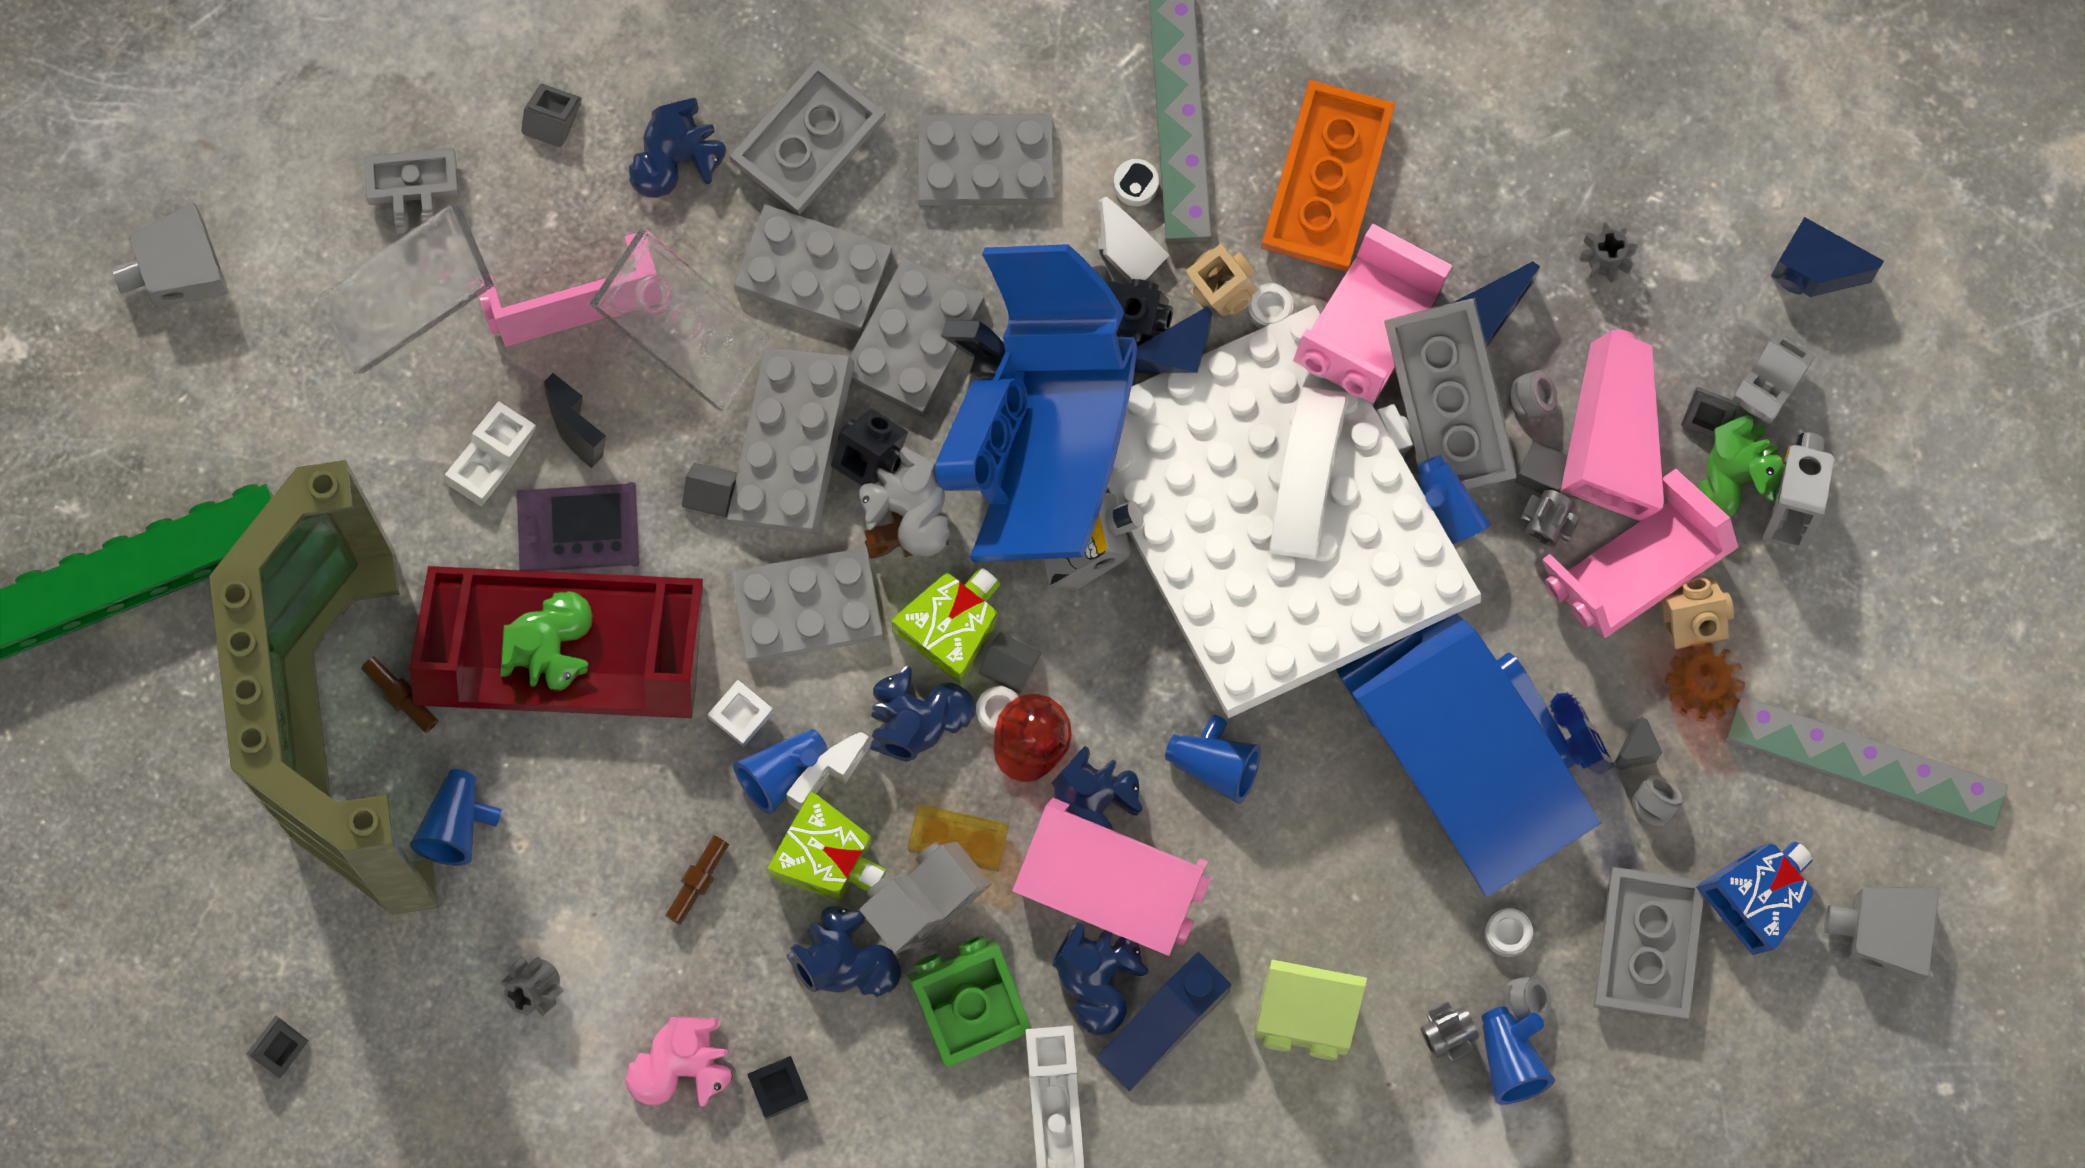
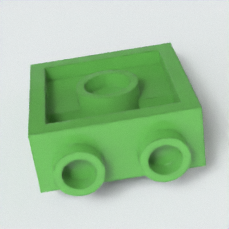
[907,936,1032,1068]

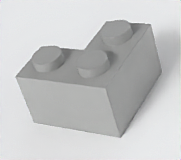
[859,841,992,953]

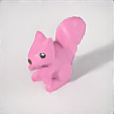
[625,1016,733,1107]

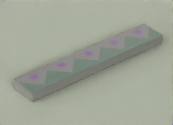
[1149,0,1211,244]
[1725,695,2008,831]

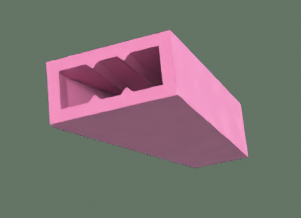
[1560,330,1664,521]

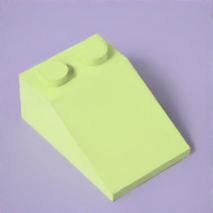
[1254,960,1367,1060]

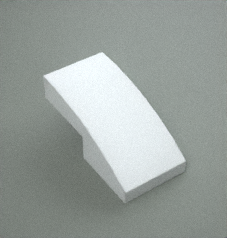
[444,401,536,507]
[786,732,870,810]

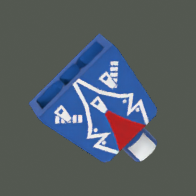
[1696,842,1813,955]

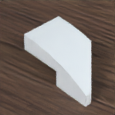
[1098,197,1169,284]

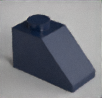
[1771,217,1884,297]

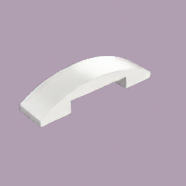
[1270,387,1348,560]
[1026,1025,1084,1168]

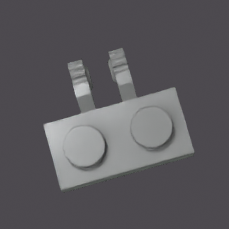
[364,148,459,235]

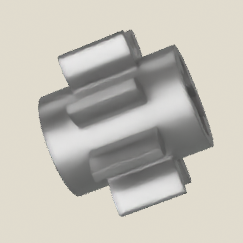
[1579,223,1638,283]
[1520,490,1580,547]
[501,957,563,1016]
[1421,1002,1479,1064]

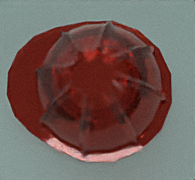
[993,694,1072,782]

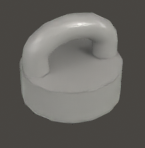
[1511,370,1557,419]
[1632,775,1684,827]
[1503,976,1551,1022]

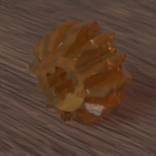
[1664,642,1745,722]

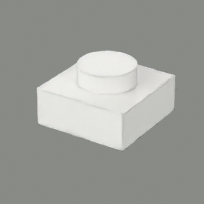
[1377,404,1413,459]
[707,680,774,747]

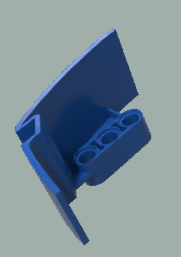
[935,244,1137,562]
[1336,613,1601,897]

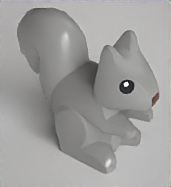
[859,447,950,557]

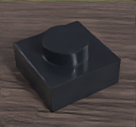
[747,1056,810,1120]

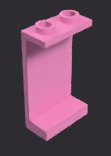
[1293,223,1452,404]
[479,232,662,347]
[1543,469,1739,639]
[1012,797,1211,956]

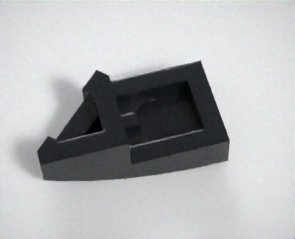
[941,320,1005,377]
[544,373,606,468]

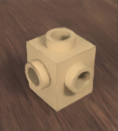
[1186,243,1259,318]
[1661,577,1734,649]

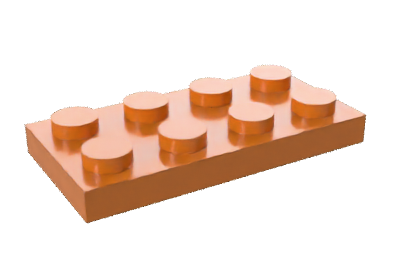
[1261,80,1396,272]

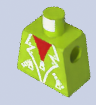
[891,567,1001,685]
[767,791,887,901]

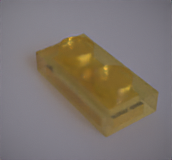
[907,803,1009,872]

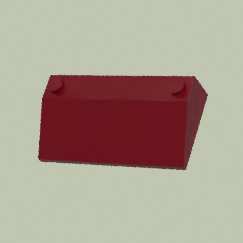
[409,566,703,719]

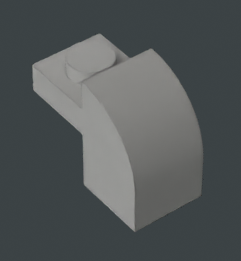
[1733,332,1816,425]

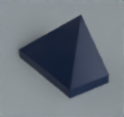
[1134,306,1212,373]

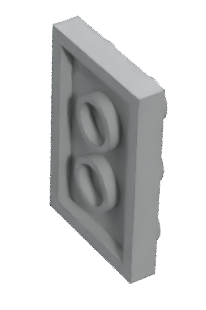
[729,59,886,216]
[918,114,1053,206]
[734,204,892,333]
[850,257,985,417]
[731,547,883,663]
[1593,867,1704,1022]

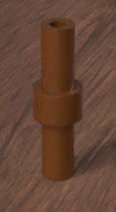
[361,656,439,733]
[665,835,729,925]

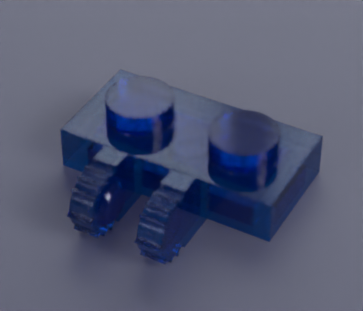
[1549,692,1616,775]

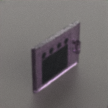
[517,482,639,571]

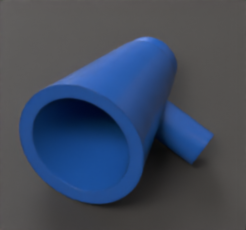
[1416,455,1491,544]
[1165,715,1261,804]
[733,729,828,814]
[410,769,502,866]
[1481,1006,1555,1105]

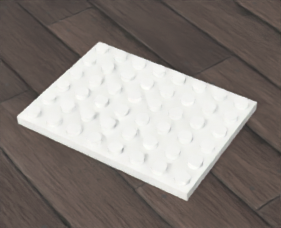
[1106,305,1481,718]

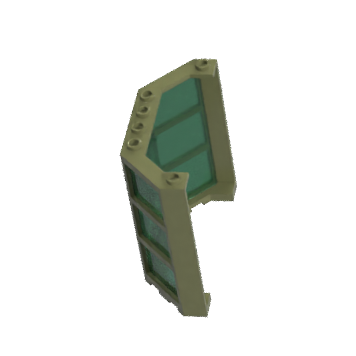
[209,460,439,915]

